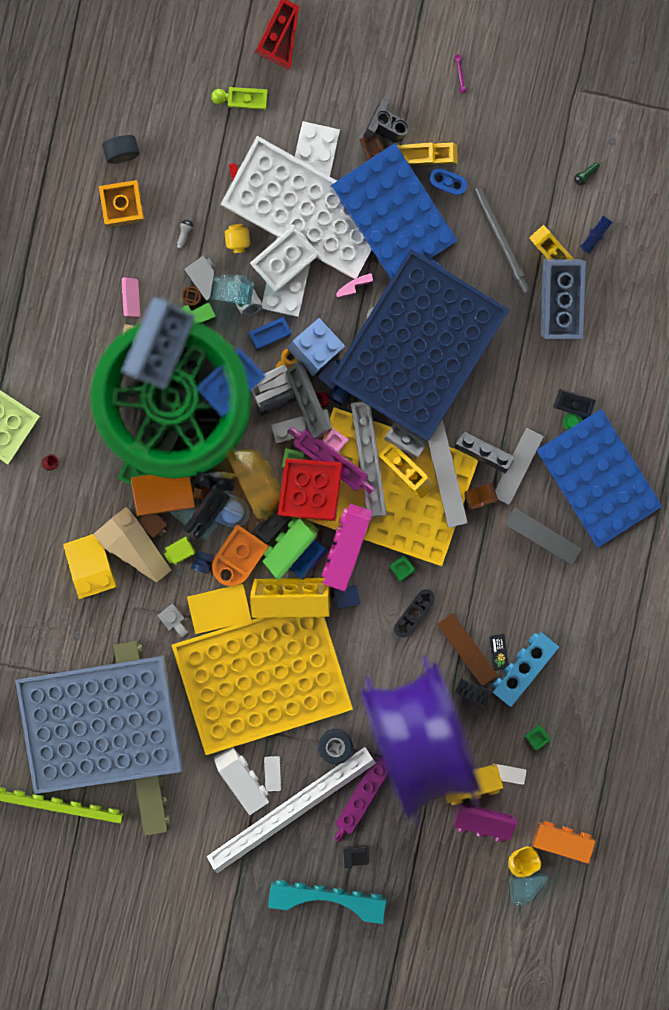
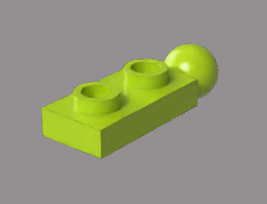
[211,87,268,110]

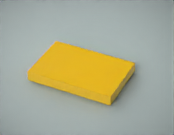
[187,584,252,634]

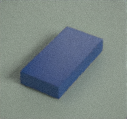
[249,317,292,350]

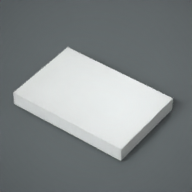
[250,225,319,292]

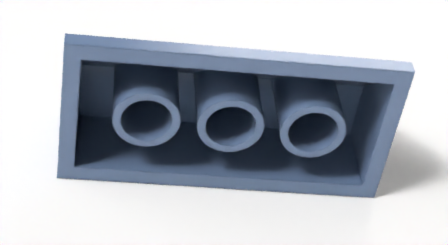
[122,298,195,389]

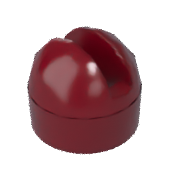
[316,392,330,408]
[41,454,59,471]

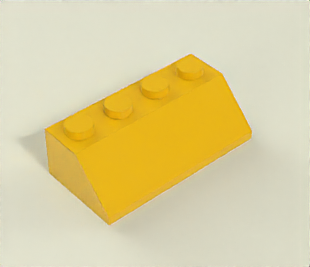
[250,578,331,619]

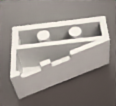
[214,747,269,815]

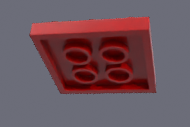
[278,458,343,521]

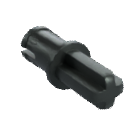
[198,413,222,428]

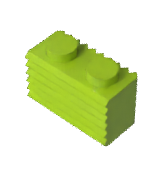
[164,537,196,564]

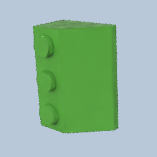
[263,518,319,580]

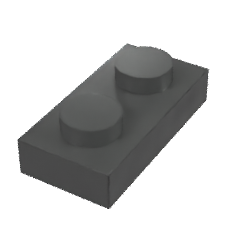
[384,422,427,459]

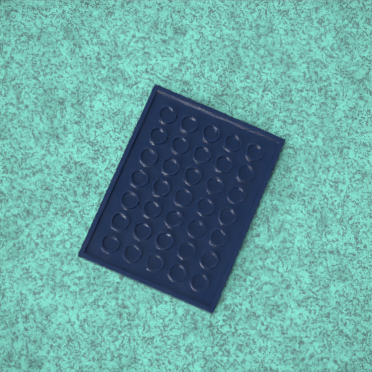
[329,249,510,442]

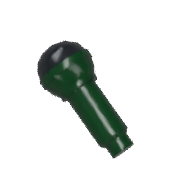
[574,162,600,185]

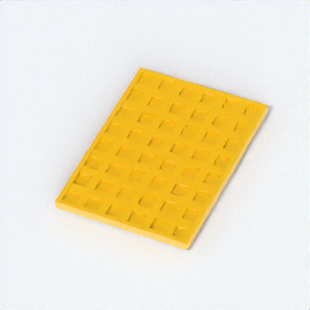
[307,407,478,566]

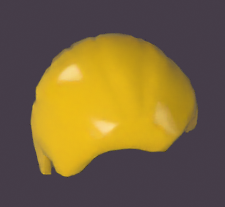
[508,846,542,878]

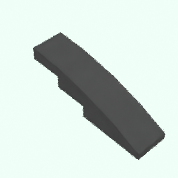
[505,508,582,565]

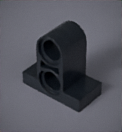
[363,98,409,143]

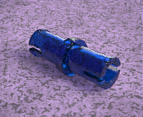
[580,216,612,254]

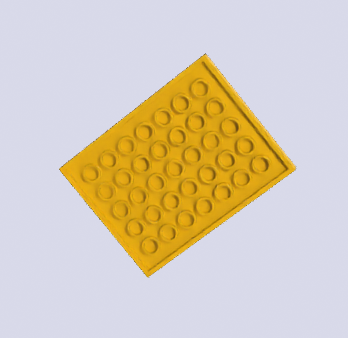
[172,617,353,755]

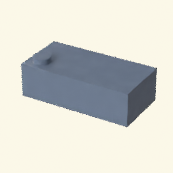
[541,259,586,339]

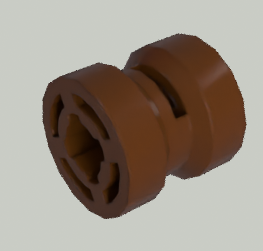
[182,286,202,307]

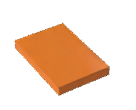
[131,475,195,516]

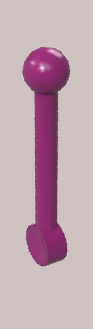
[454,54,467,94]

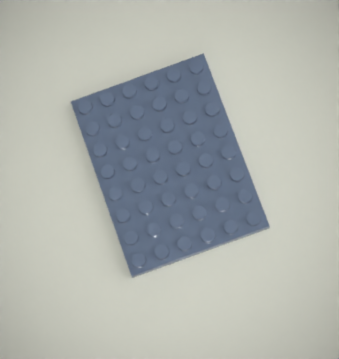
[15,656,183,794]

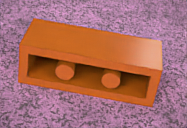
[532,821,596,864]

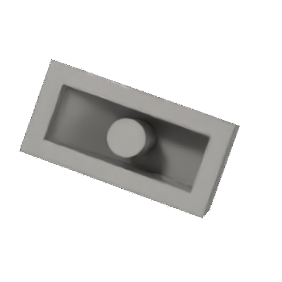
[184,256,215,302]

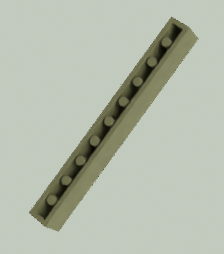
[113,640,171,836]

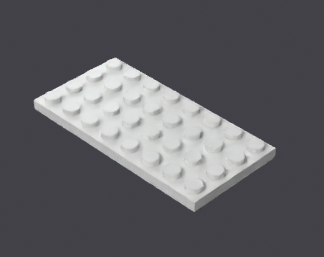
[220,136,372,279]

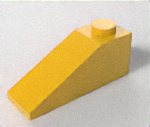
[529,225,574,259]
[378,443,435,499]

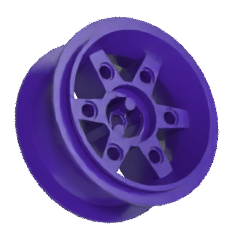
[361,656,483,827]

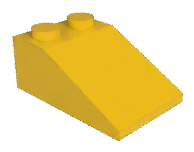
[63,534,118,599]

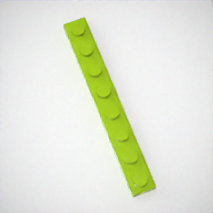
[0,787,124,823]

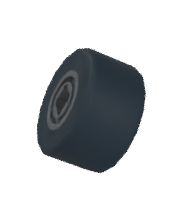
[102,135,140,164]

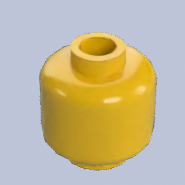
[225,224,251,253]

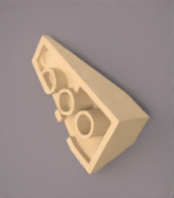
[93,507,171,583]

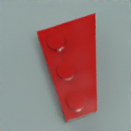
[254,0,299,70]

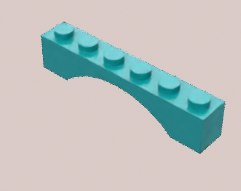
[268,879,386,924]

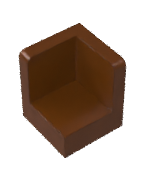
[464,483,498,510]

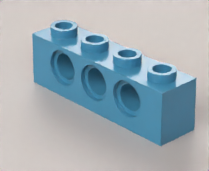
[492,632,559,707]

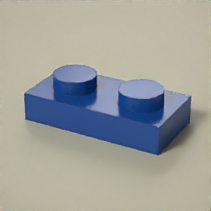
[289,539,328,580]

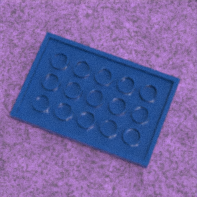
[330,143,457,280]
[536,409,662,547]

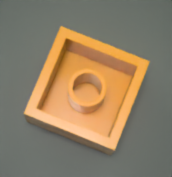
[99,180,145,227]

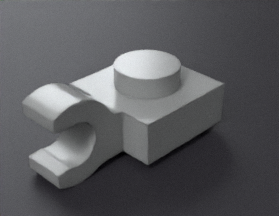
[157,604,189,637]

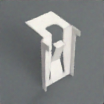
[251,365,292,406]

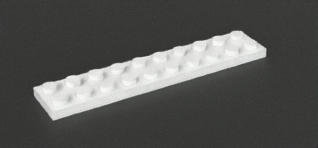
[262,122,340,317]

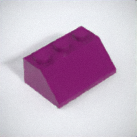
[453,803,517,842]

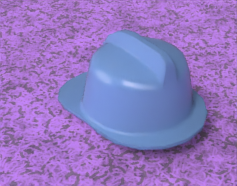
[215,492,251,528]

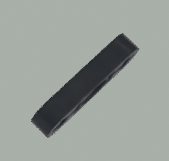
[394,589,435,637]

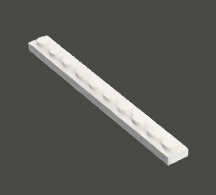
[207,747,376,873]

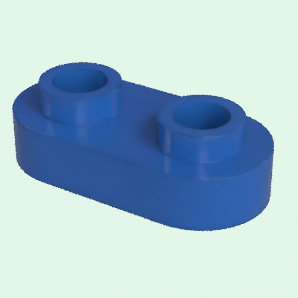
[430,168,467,196]

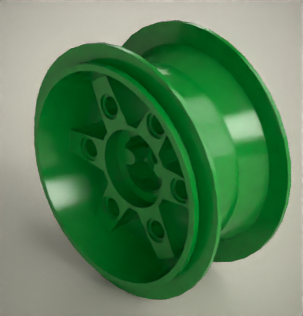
[90,321,251,479]

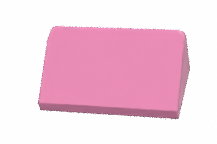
[122,277,140,318]

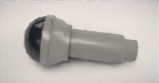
[177,220,193,249]

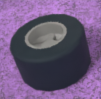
[318,729,353,765]

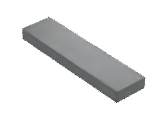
[495,428,544,505]

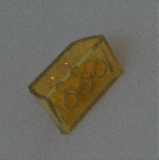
[226,447,280,524]

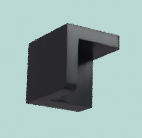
[343,845,367,869]

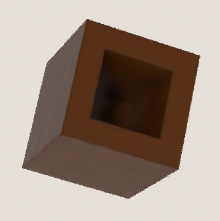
[138,514,168,538]

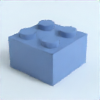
[287,318,345,376]

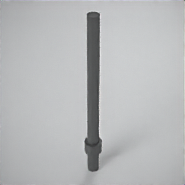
[474,187,530,294]

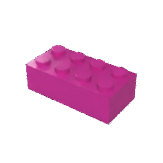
[321,504,372,591]

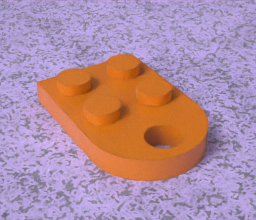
[212,524,269,586]

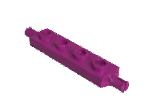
[287,426,375,494]
[334,756,389,842]

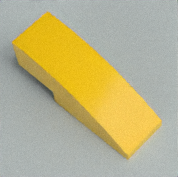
[397,142,458,165]

